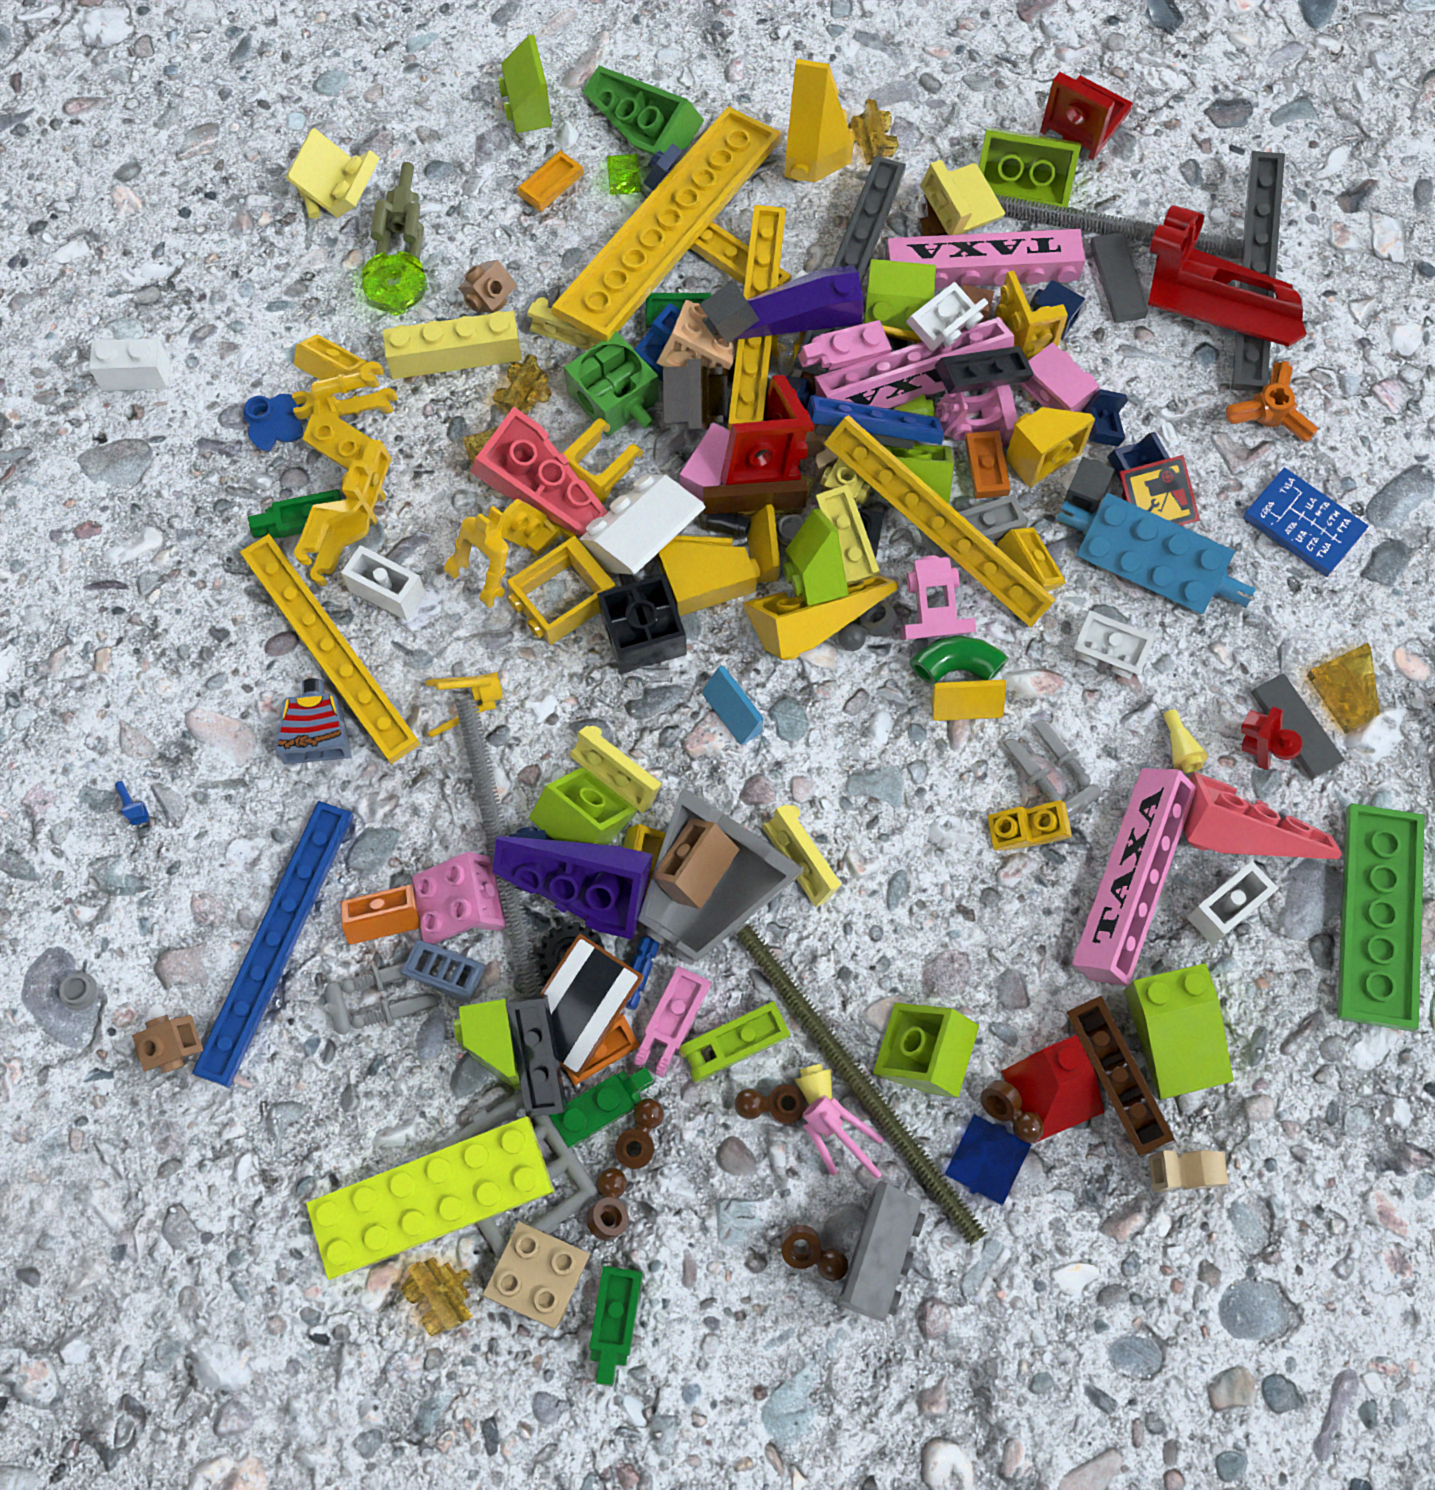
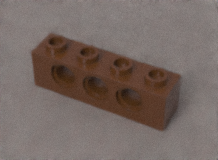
[1066,996,1176,1158]

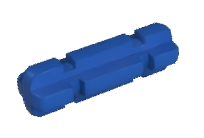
[625,937,659,1010]

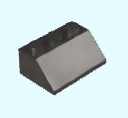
[837,1181,926,1322]

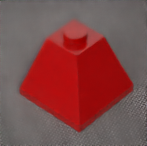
[1000,1035,1104,1144]

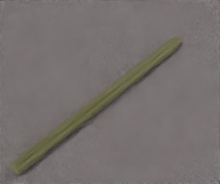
[737,922,988,1246]

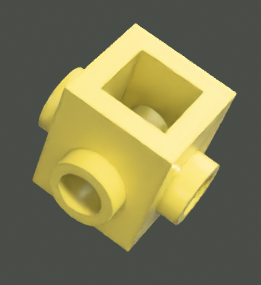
[820,458,872,506]

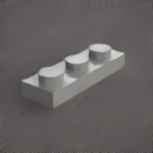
[918,494,1028,557]

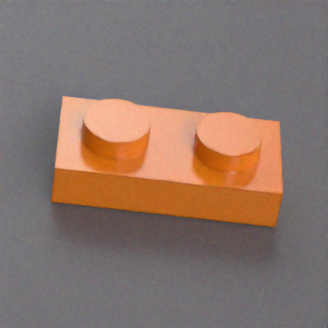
[965,430,1011,499]

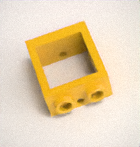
[507,535,616,646]

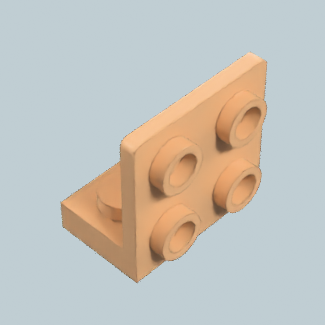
[657,300,738,369]

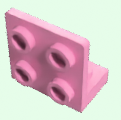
[412,851,507,945]

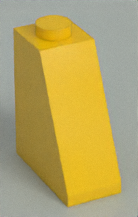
[656,541,760,616]

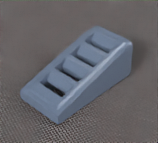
[401,939,486,1005]

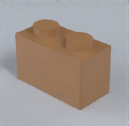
[651,818,740,909]

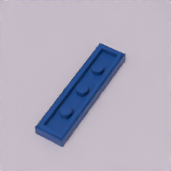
[807,395,945,445]

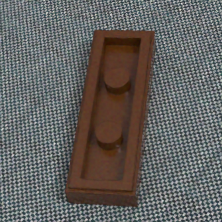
[703,480,808,515]

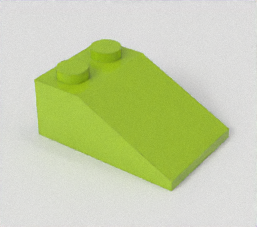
[1124,963,1234,1100]

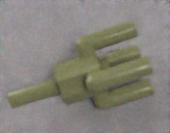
[370,162,424,263]

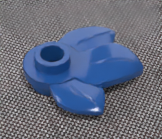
[243,394,304,452]

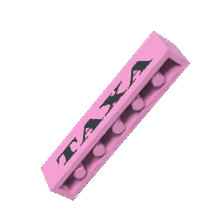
[885,229,1085,289]
[815,317,1014,409]
[1072,768,1197,986]

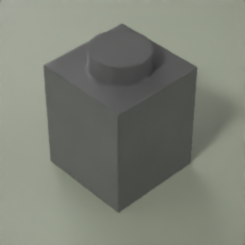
[700,280,759,344]
[1062,457,1114,514]

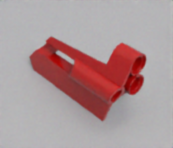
[1148,205,1307,347]

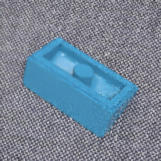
[702,665,764,745]

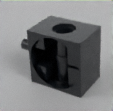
[597,573,687,675]

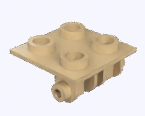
[483,1221,591,1330]

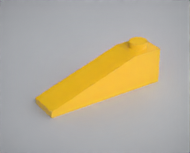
[784,59,855,183]
[744,574,899,660]

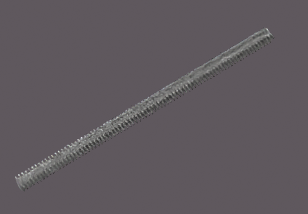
[995,194,1243,259]
[456,698,544,998]

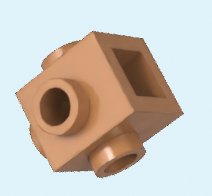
[458,260,518,313]
[132,1015,203,1074]

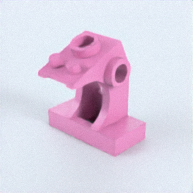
[935,384,1018,447]
[900,555,976,640]

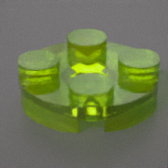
[361,251,428,316]

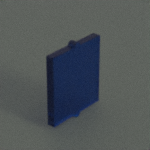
[944,1114,1032,1206]

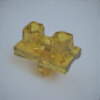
[848,99,899,165]
[492,354,552,415]
[400,1257,473,1336]

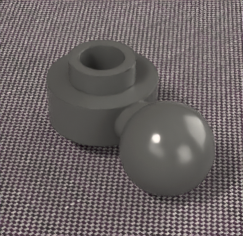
[838,600,898,651]

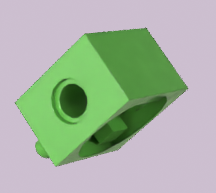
[564,331,659,437]

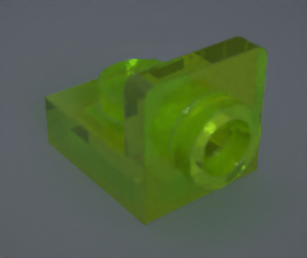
[606,154,641,195]

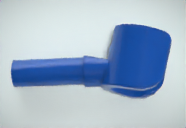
[114,781,149,825]

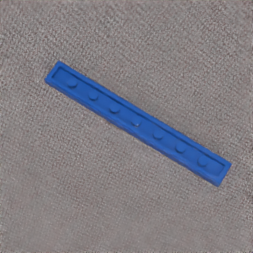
[191,801,354,1089]

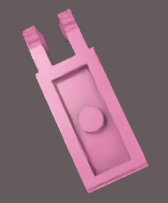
[634,966,712,1078]

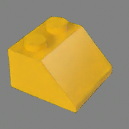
[1005,407,1095,488]

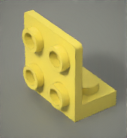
[286,128,380,218]
[920,159,1005,235]

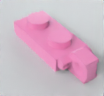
[798,320,892,371]

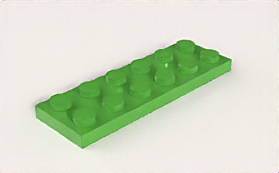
[1337,803,1425,1032]

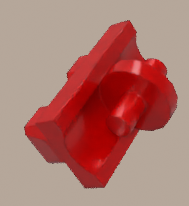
[1241,706,1303,771]

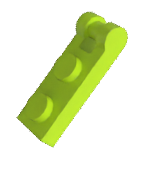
[679,1001,791,1084]

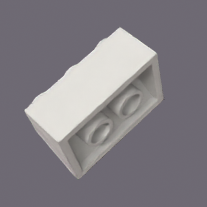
[578,473,706,575]

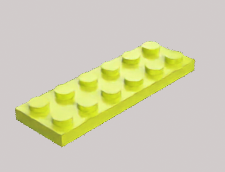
[306,1116,555,1280]

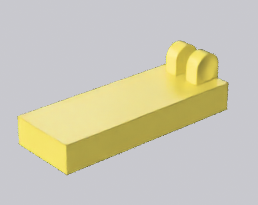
[527,297,601,351]
[816,484,880,585]
[569,725,662,814]
[762,804,842,907]

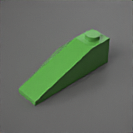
[583,65,704,155]

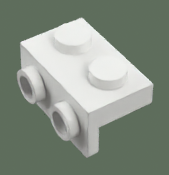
[906,282,988,352]
[1073,610,1156,679]

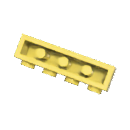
[382,311,522,379]

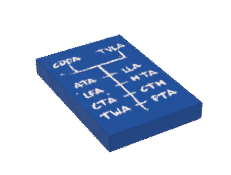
[1242,467,1369,577]

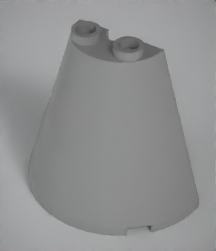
[638,788,805,965]

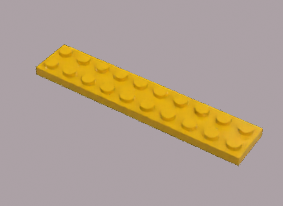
[552,106,781,342]

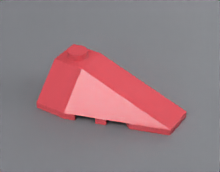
[470,407,608,537]
[1183,771,1342,859]

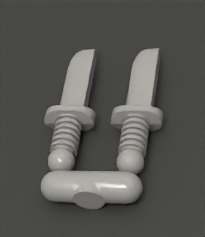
[1003,720,1101,818]
[324,960,439,1035]

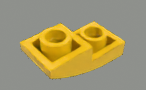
[987,800,1072,851]

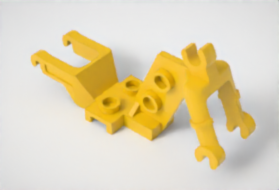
[292,361,398,586]
[444,418,643,608]

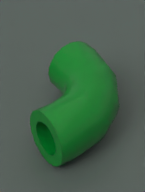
[910,635,1009,685]

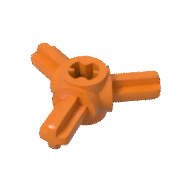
[1226,361,1318,442]

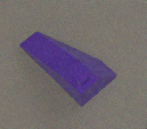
[733,265,863,340]
[492,836,653,940]

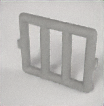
[434,1090,598,1259]

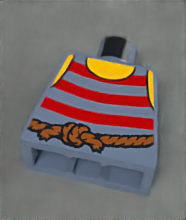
[276,678,352,764]

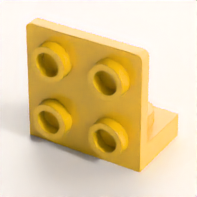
[996,270,1068,361]

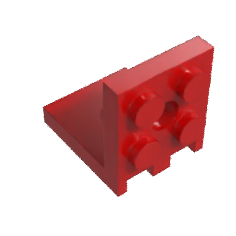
[1040,71,1133,161]
[720,375,814,485]

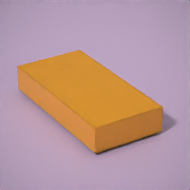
[517,150,584,212]

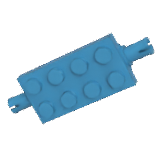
[1056,493,1256,614]

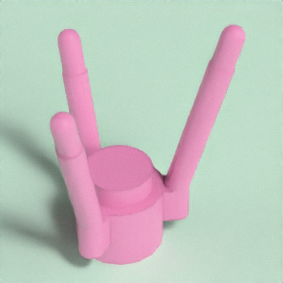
[802,1095,884,1179]

